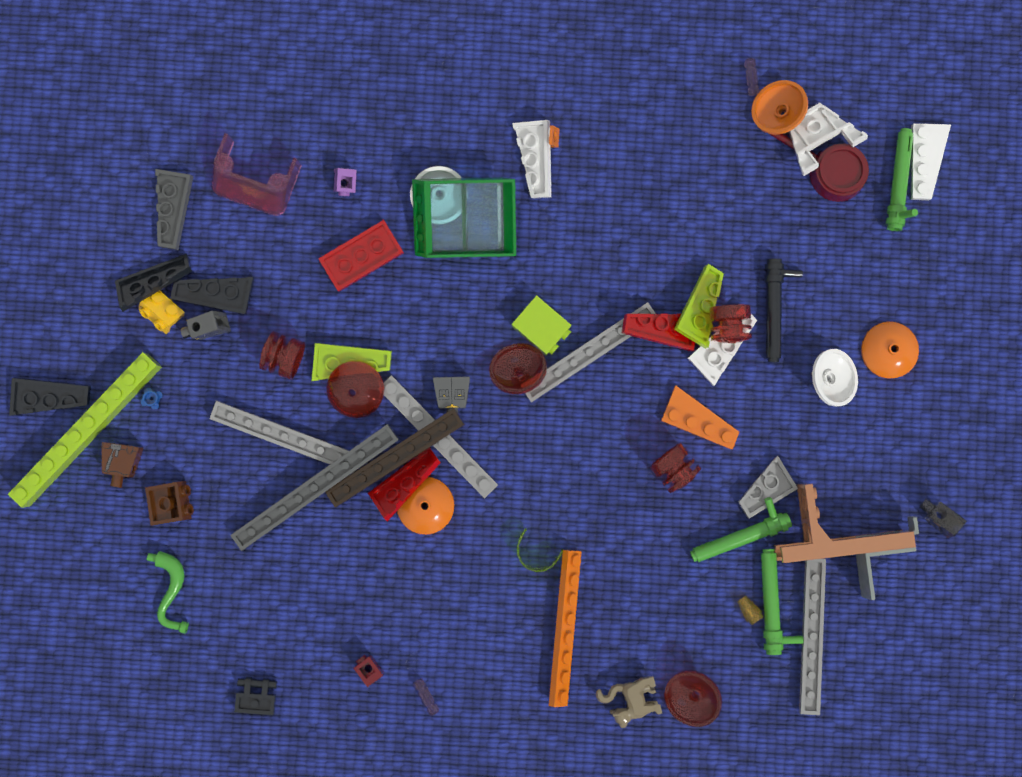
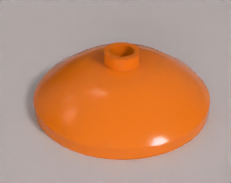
[751,80,808,135]
[861,322,919,379]
[397,477,454,535]

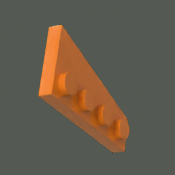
[661,385,739,450]

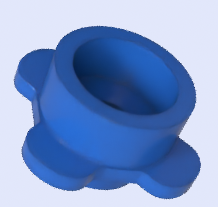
[141,388,163,410]

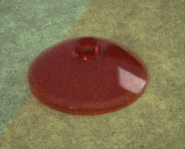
[489,343,547,394]
[327,361,384,418]
[664,671,722,727]

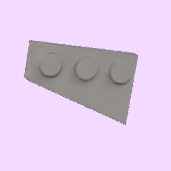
[738,456,798,518]

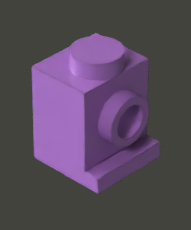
[334,168,357,196]

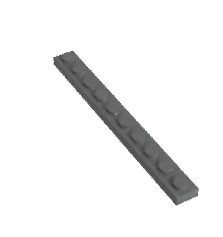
[230,424,399,551]

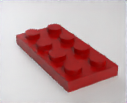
[318,220,404,292]

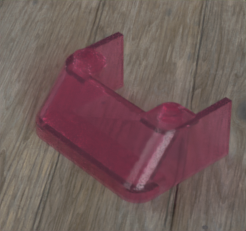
[212,133,301,216]

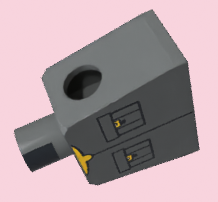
[181,311,231,340]
[433,377,470,413]

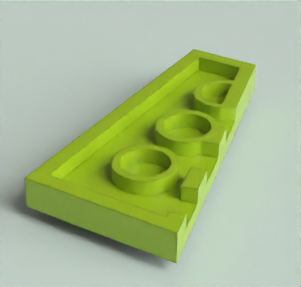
[674,264,724,349]
[312,343,392,381]

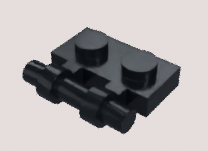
[234,677,277,715]

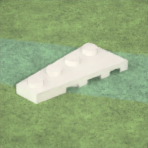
[512,120,551,199]
[911,124,951,200]
[687,307,757,386]

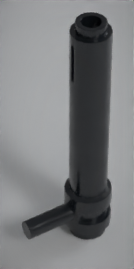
[765,258,803,362]

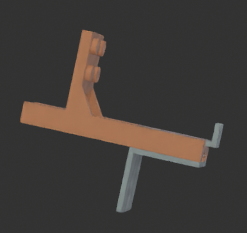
[774,484,919,600]

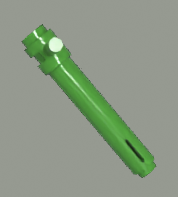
[886,128,918,231]
[690,497,792,562]
[761,549,803,655]

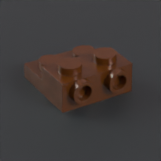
[145,481,194,526]

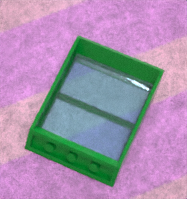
[412,177,516,258]

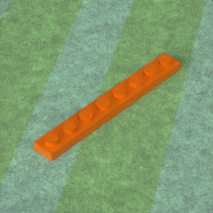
[549,550,582,707]

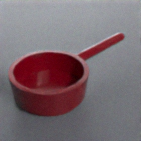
[769,134,869,202]

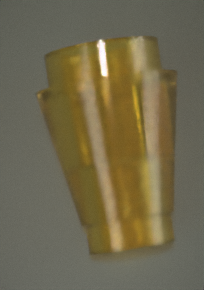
[737,596,764,625]

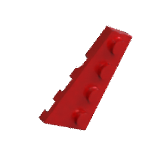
[621,314,695,351]
[368,448,441,522]

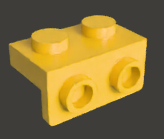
[138,291,185,334]

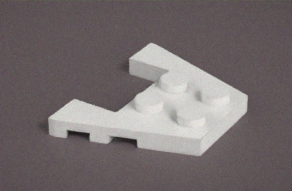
[789,103,868,176]

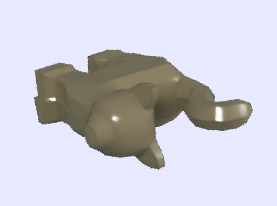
[596,676,662,728]

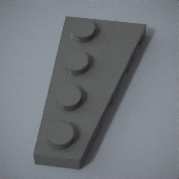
[155,169,194,250]

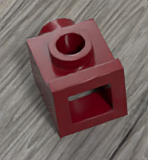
[354,655,385,687]

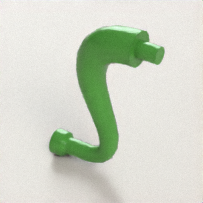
[147,551,189,634]

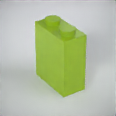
[511,295,572,356]

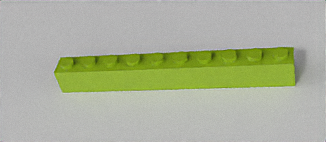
[8,352,162,508]

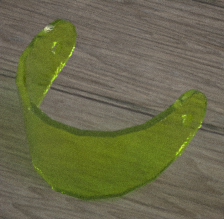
[517,527,563,572]

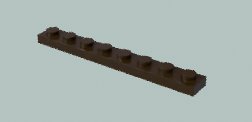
[325,408,465,508]

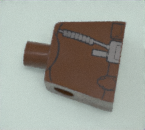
[102,442,143,488]

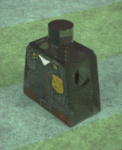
[919,498,967,538]

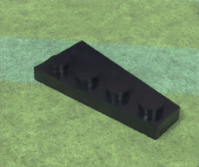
[115,254,192,312]
[170,277,254,315]
[9,377,91,416]

